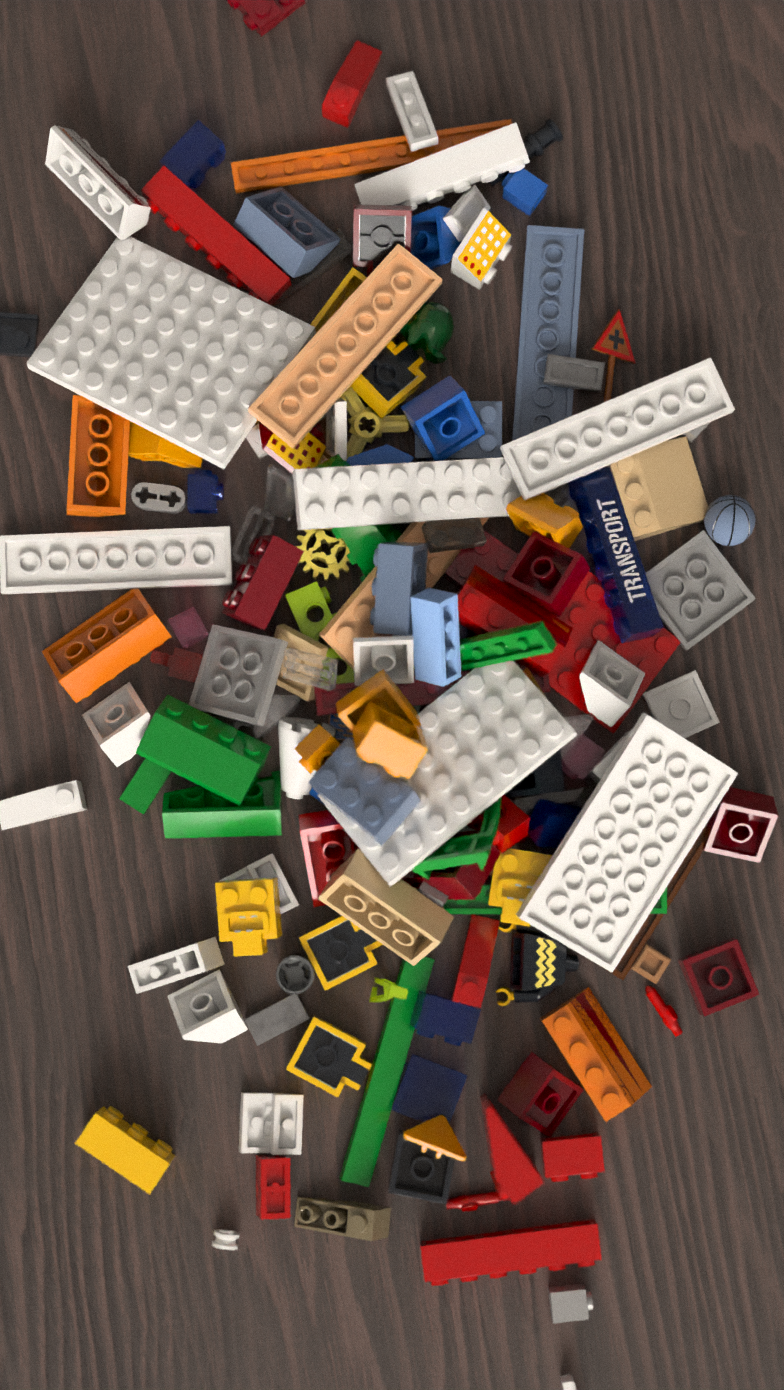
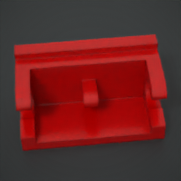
[256,1155,290,1220]

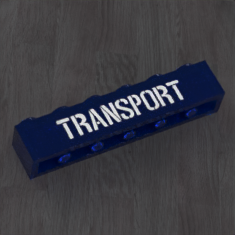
[569,467,664,644]

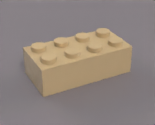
[318,849,454,966]

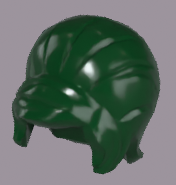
[399,301,454,364]

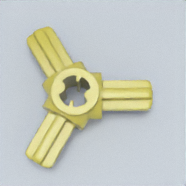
[340,387,409,461]

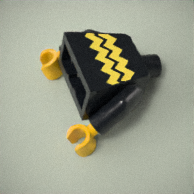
[496,916,579,1006]

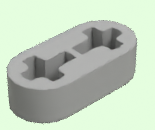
[131,482,187,514]

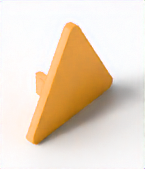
[403,1115,467,1161]

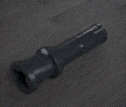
[488,119,563,187]

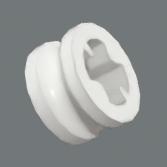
[212,1229,240,1250]

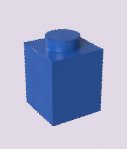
[501,168,548,216]

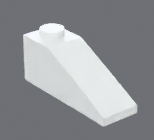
[0,780,88,830]
[128,937,225,994]

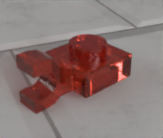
[150,647,203,683]

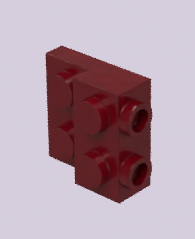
[227,0,305,37]

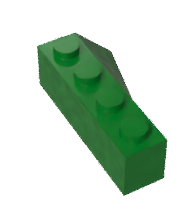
[314,454,402,582]
[162,770,282,839]

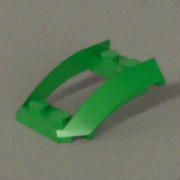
[411,797,501,880]

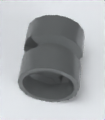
[276,954,315,994]

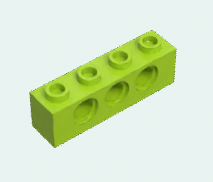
[285,581,355,685]

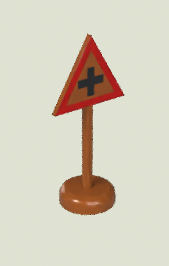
[591,309,635,403]

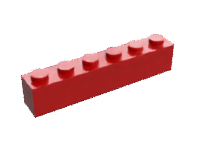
[141,166,292,306]
[420,1219,602,1286]

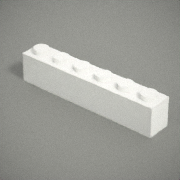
[354,122,530,211]

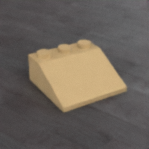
[606,437,708,543]

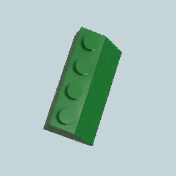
[136,695,271,806]

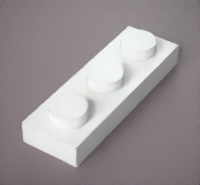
[386,71,438,152]

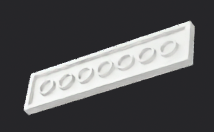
[500,358,735,501]
[293,457,521,530]
[0,526,233,594]

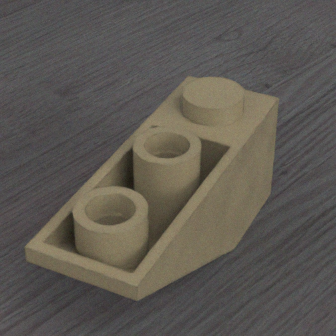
[294,1197,391,1241]

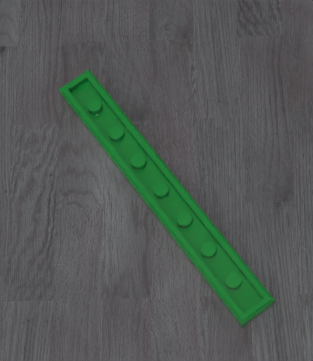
[339,957,435,1187]

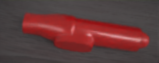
[645,985,683,1037]
[446,1191,503,1211]

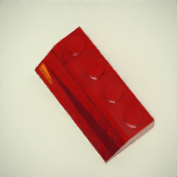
[457,565,573,677]

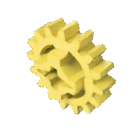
[296,528,351,581]

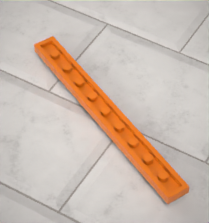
[231,119,512,193]

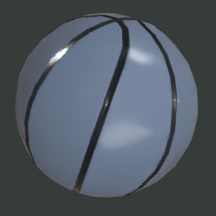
[704,495,756,546]

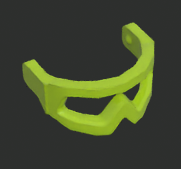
[369,977,408,1003]

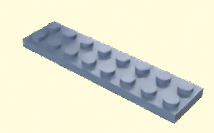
[512,225,584,441]

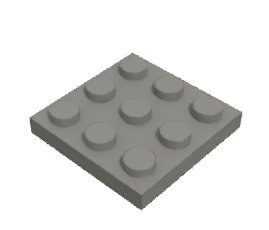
[634,530,756,652]
[189,624,288,727]

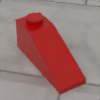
[322,40,383,128]
[451,914,500,1008]

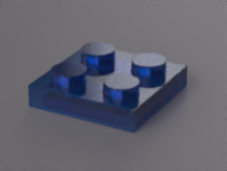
[391,1053,467,1124]

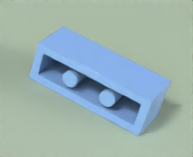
[411,588,461,687]

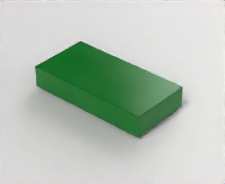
[119,758,172,815]

